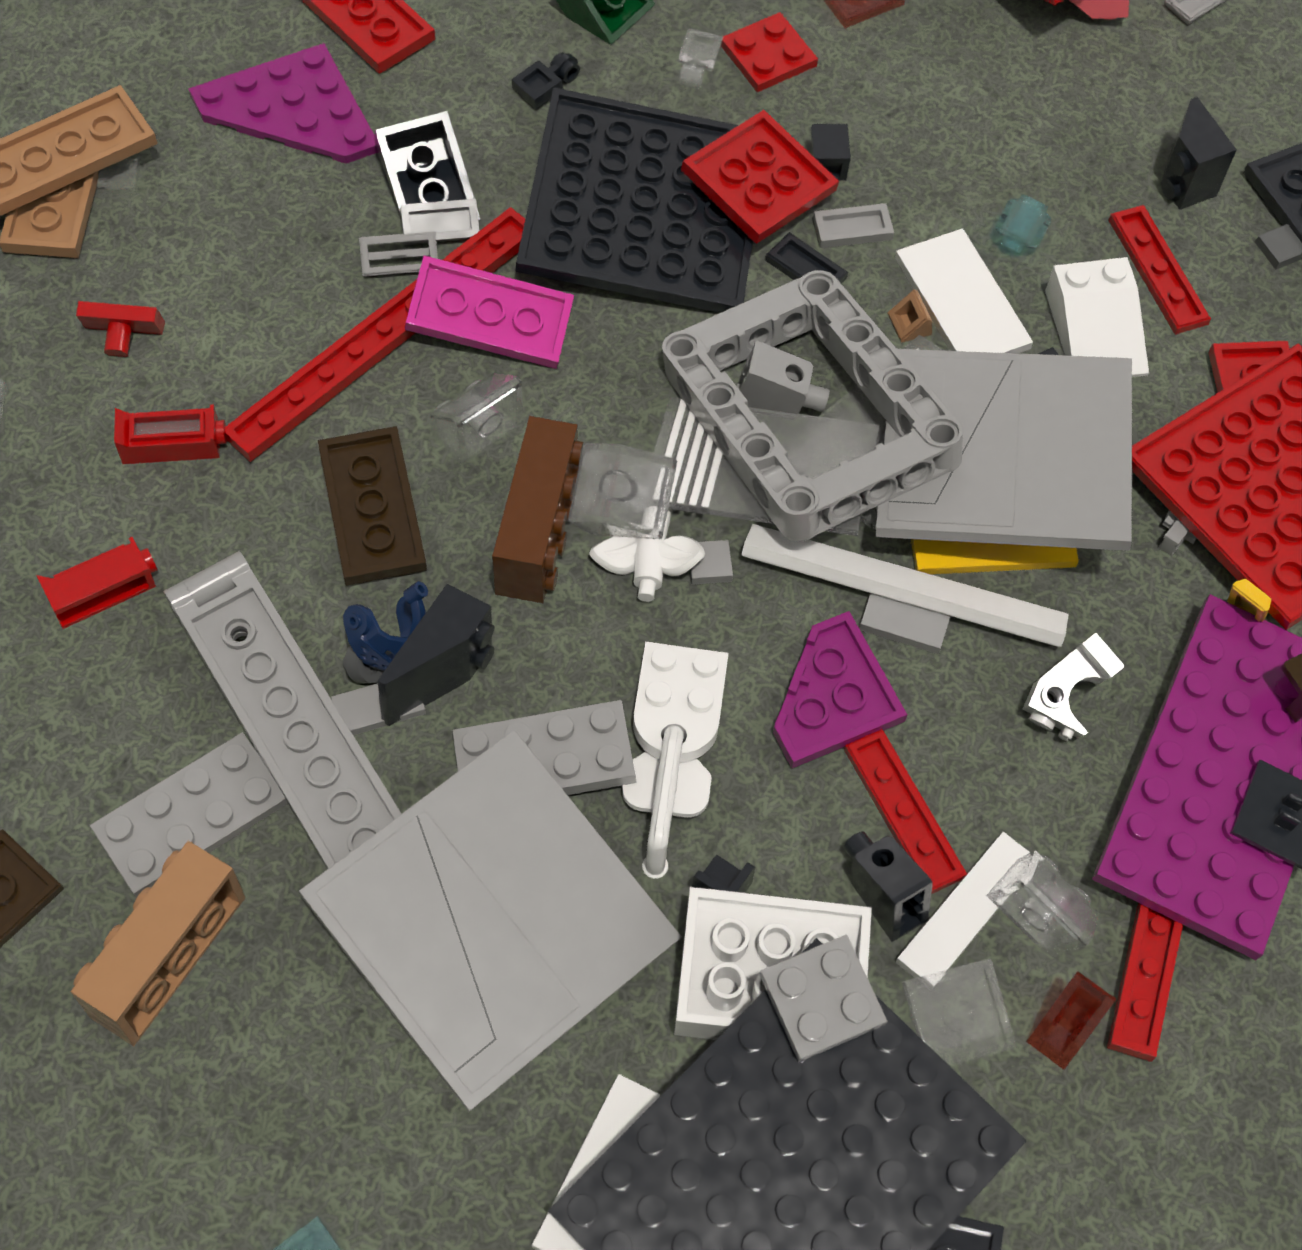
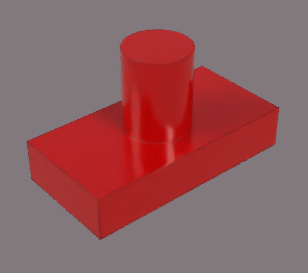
[76,301,165,357]

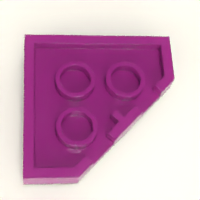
[773,611,908,769]

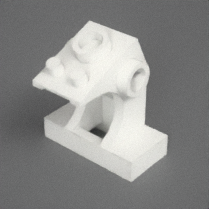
[1023,633,1124,741]

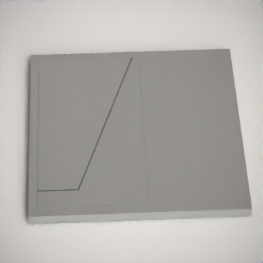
[876,349,1132,551]
[299,730,682,1112]

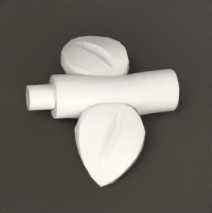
[589,506,705,602]

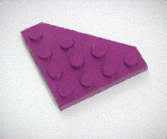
[188,43,378,164]

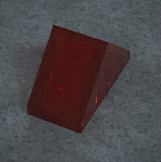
[1026,971,1116,1070]

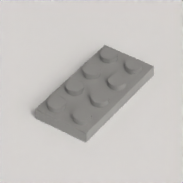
[452,700,637,795]
[90,732,288,898]

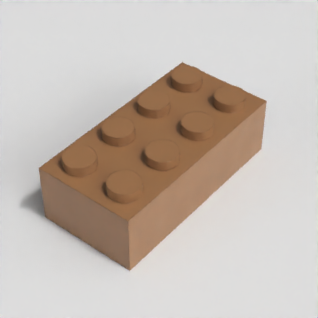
[71,840,245,1047]

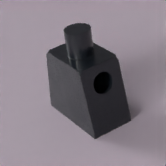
[844,832,933,942]

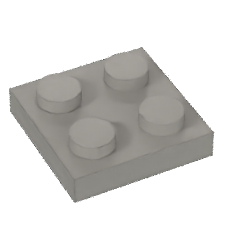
[759,934,888,1062]

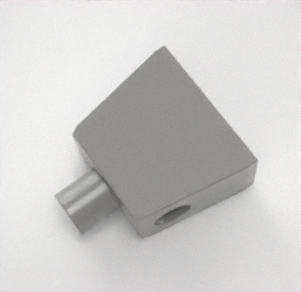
[737,341,830,423]

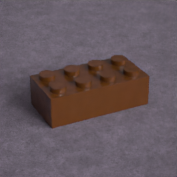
[492,416,584,603]

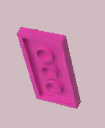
[405,255,574,369]

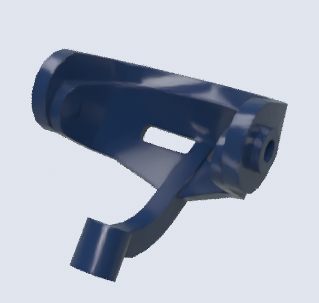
[343,581,428,671]

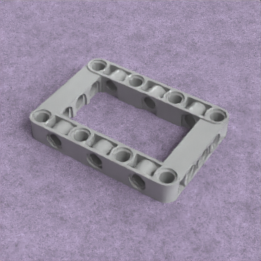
[662,270,963,541]

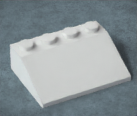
[674,887,872,1040]

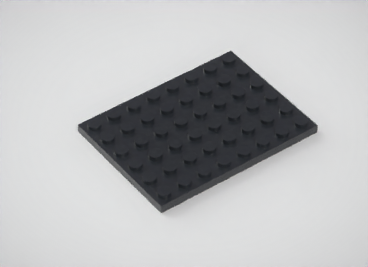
[548,938,1027,1250]

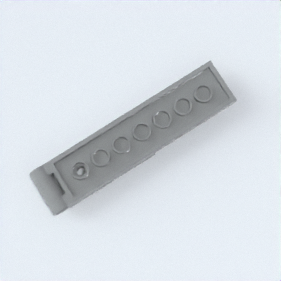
[163,551,401,869]

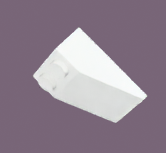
[1045,257,1149,377]

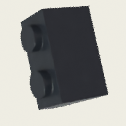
[1160,97,1237,210]

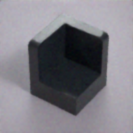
[811,124,851,181]
[692,855,755,893]

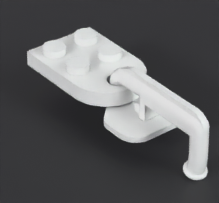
[622,642,728,879]

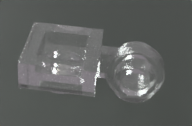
[678,28,723,92]

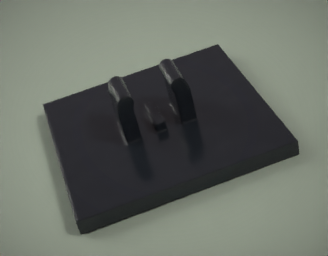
[1230,760,1302,869]

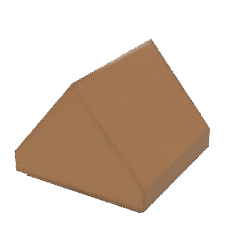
[888,289,932,343]

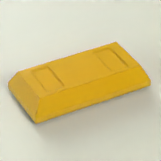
[1227,579,1272,622]

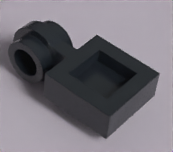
[511,52,580,109]

